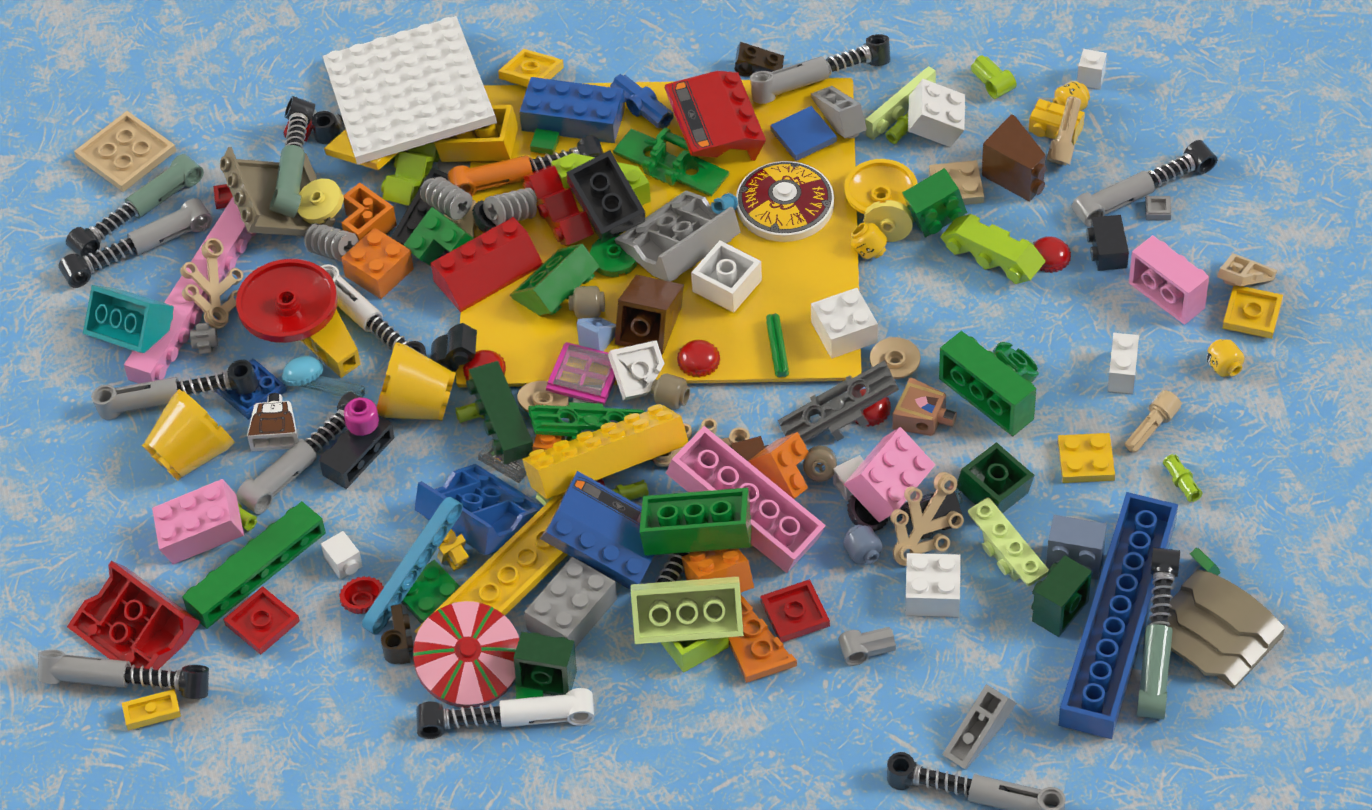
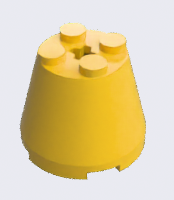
[376,342,456,421]
[142,389,235,481]

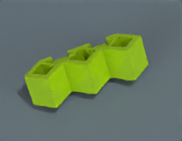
[381,142,440,206]
[551,153,651,205]
[940,214,1046,284]

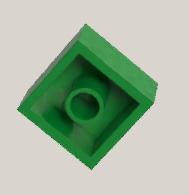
[902,168,967,238]

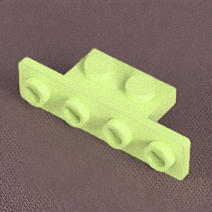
[968,498,1049,586]

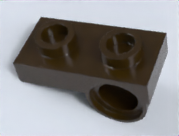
[734,42,784,77]
[381,604,414,664]

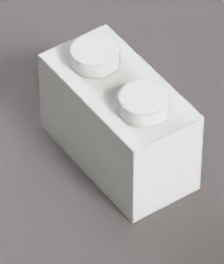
[1108,333,1139,394]

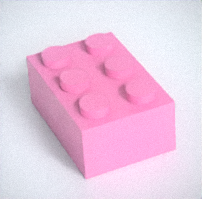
[1129,235,1209,325]
[844,427,935,522]
[152,479,244,564]

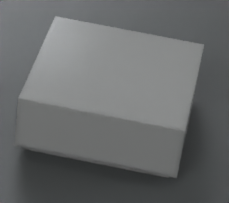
[1145,196,1171,220]

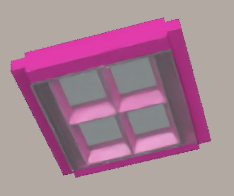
[546,342,616,406]

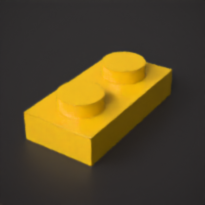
[122,689,181,731]

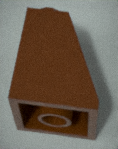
[982,114,1046,202]
[615,275,684,355]

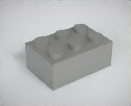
[524,557,617,648]

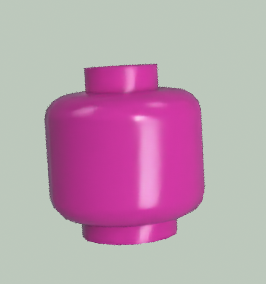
[344,397,379,436]

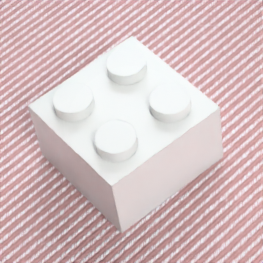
[908,79,965,147]
[691,241,762,313]
[811,288,878,359]
[905,553,960,617]

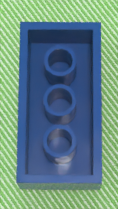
[519,77,625,143]

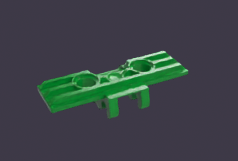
[613,128,729,197]
[528,402,645,441]

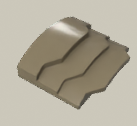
[1149,569,1285,689]

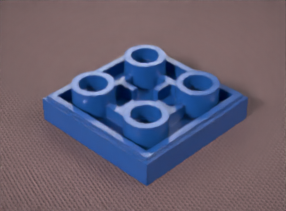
[770,106,837,161]
[216,358,287,420]

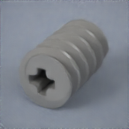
[420,177,472,220]
[483,188,537,226]
[304,223,359,262]

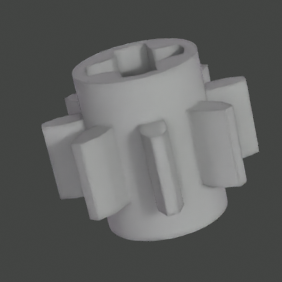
[190,323,218,354]

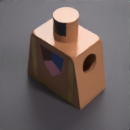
[892,377,957,436]

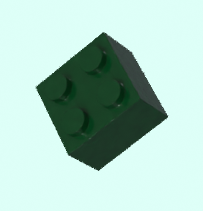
[957,442,1035,513]
[1031,555,1092,637]
[514,632,577,696]

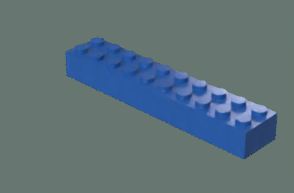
[1058,492,1178,739]

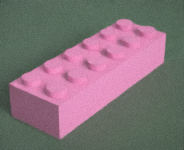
[666,426,826,573]

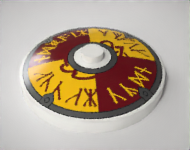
[736,161,834,242]

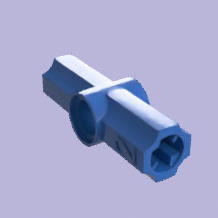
[610,74,674,129]

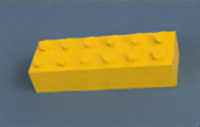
[522,404,689,499]

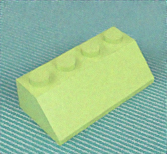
[631,577,744,644]

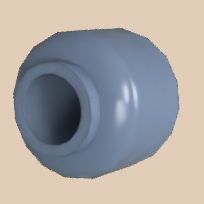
[843,525,883,564]

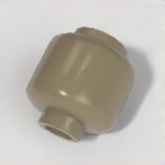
[569,286,605,319]
[651,373,690,410]
[803,445,837,482]

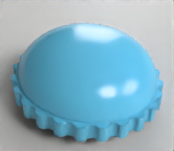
[282,356,324,386]

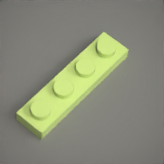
[865,66,936,140]

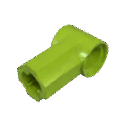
[971,55,1017,99]

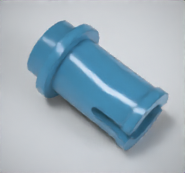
[711,193,738,214]

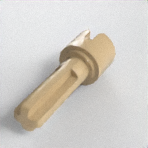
[1047,96,1081,166]
[1125,390,1182,453]

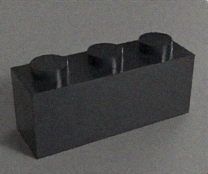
[319,415,395,489]

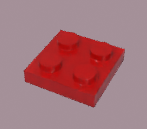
[760,579,830,643]
[223,586,300,655]

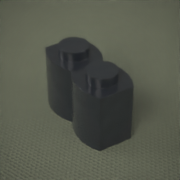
[430,323,477,372]

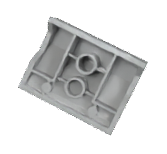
[614,191,741,282]

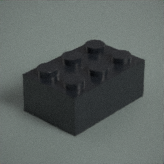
[566,150,645,243]

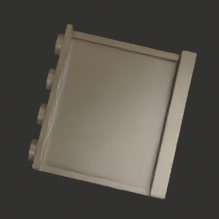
[220,147,336,236]

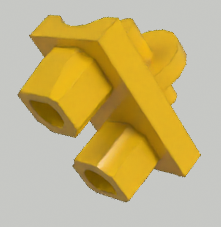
[437,529,469,571]

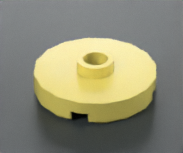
[297,179,344,224]
[864,200,913,242]

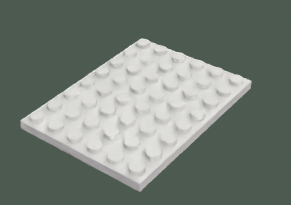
[323,16,497,165]

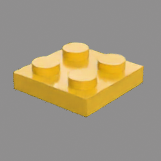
[498,49,564,87]
[1222,285,1283,339]
[1057,433,1115,483]

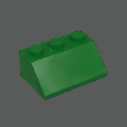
[510,244,600,315]

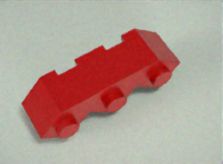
[523,165,594,245]

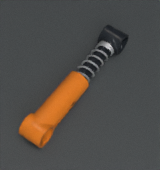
[447,136,604,196]

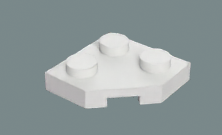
[608,340,664,401]

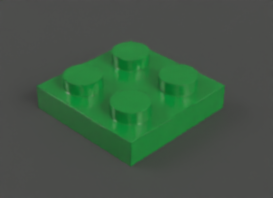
[401,559,460,624]

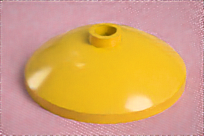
[844,159,918,214]

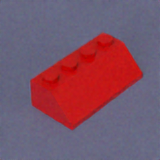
[431,217,543,312]

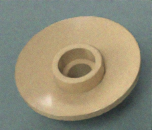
[870,337,921,379]
[517,381,568,413]

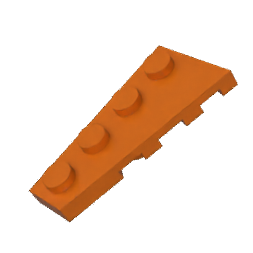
[728,593,797,683]

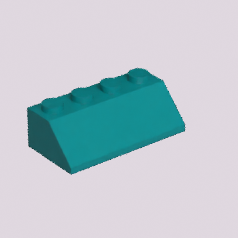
[83,285,174,353]

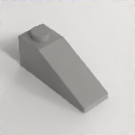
[811,86,867,138]
[942,684,1017,769]

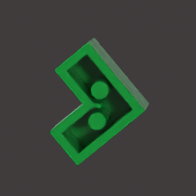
[403,207,474,266]

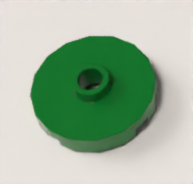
[590,235,638,277]
[993,342,1039,382]

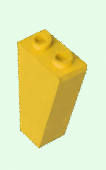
[300,309,361,378]

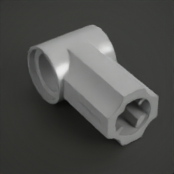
[838,627,896,666]

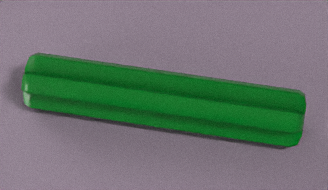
[766,313,789,378]

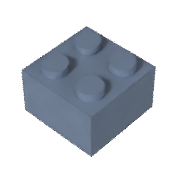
[1046,515,1107,580]

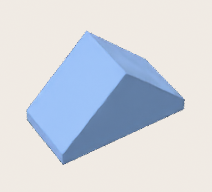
[577,317,616,351]

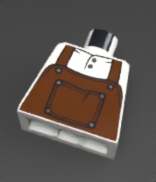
[247,393,299,451]

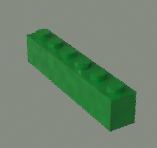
[182,501,326,629]

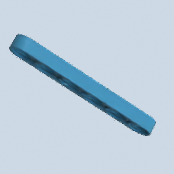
[362,497,463,635]

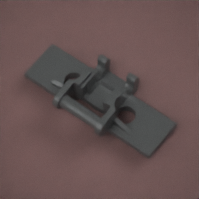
[778,360,899,443]

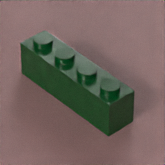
[466,361,533,464]

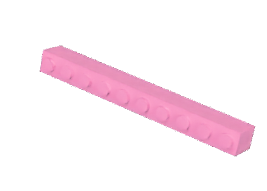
[124,198,256,383]

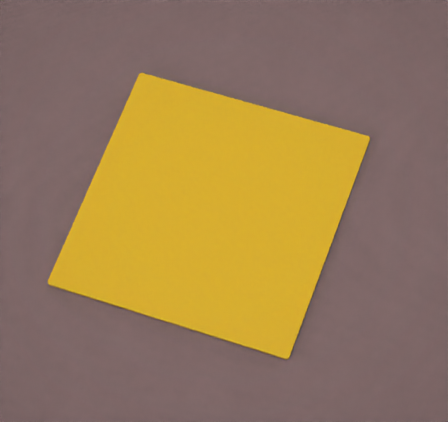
[456,78,861,387]

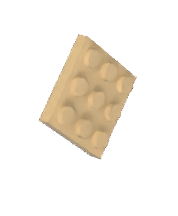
[74,111,176,192]

